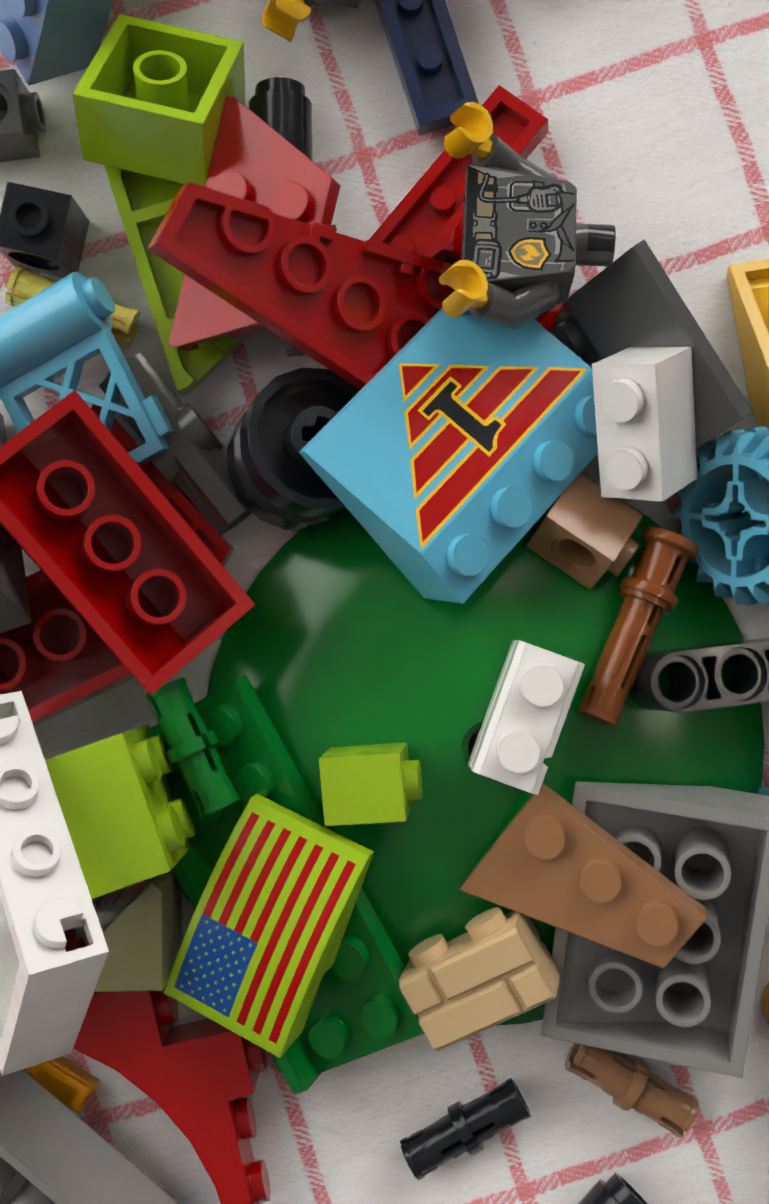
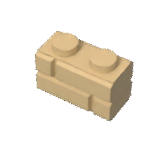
[398,907,560,1051]

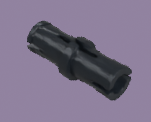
[400,1078,531,1180]

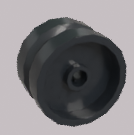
[227,367,360,530]

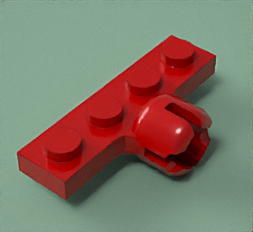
[370,85,548,262]

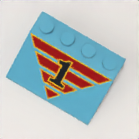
[299,307,598,604]

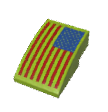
[164,794,374,1058]

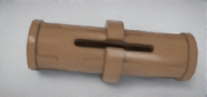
[565,1043,698,1137]

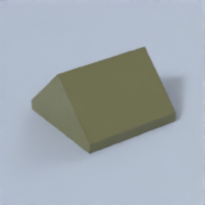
[89,870,183,992]

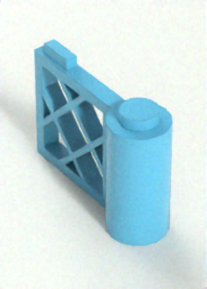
[0,271,174,465]

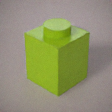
[319,742,422,826]

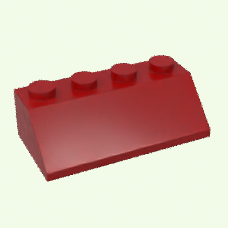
[0,390,255,695]

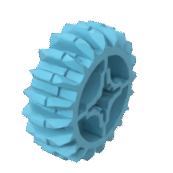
[670,426,769,605]

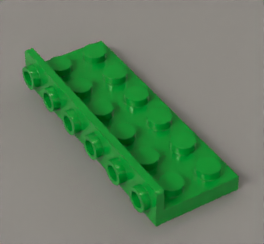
[150,675,424,1094]

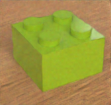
[72,14,245,187]
[45,724,195,899]

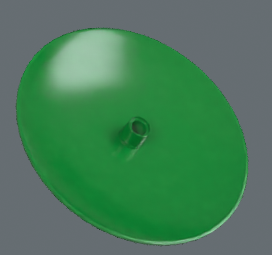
[207,495,764,1026]

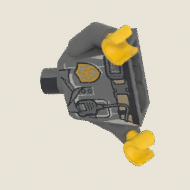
[438,102,616,329]

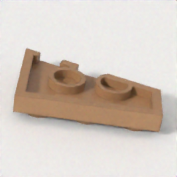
[459,783,707,968]

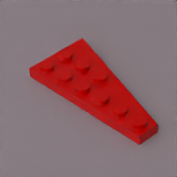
[147,182,564,390]

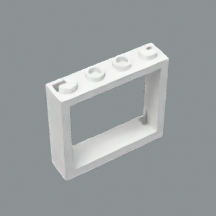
[0,691,109,1076]

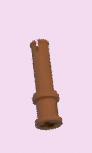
[577,526,700,727]

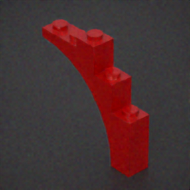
[64,928,270,1204]

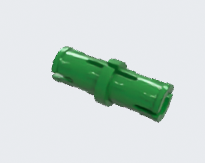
[145,677,240,818]

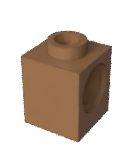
[526,473,644,590]

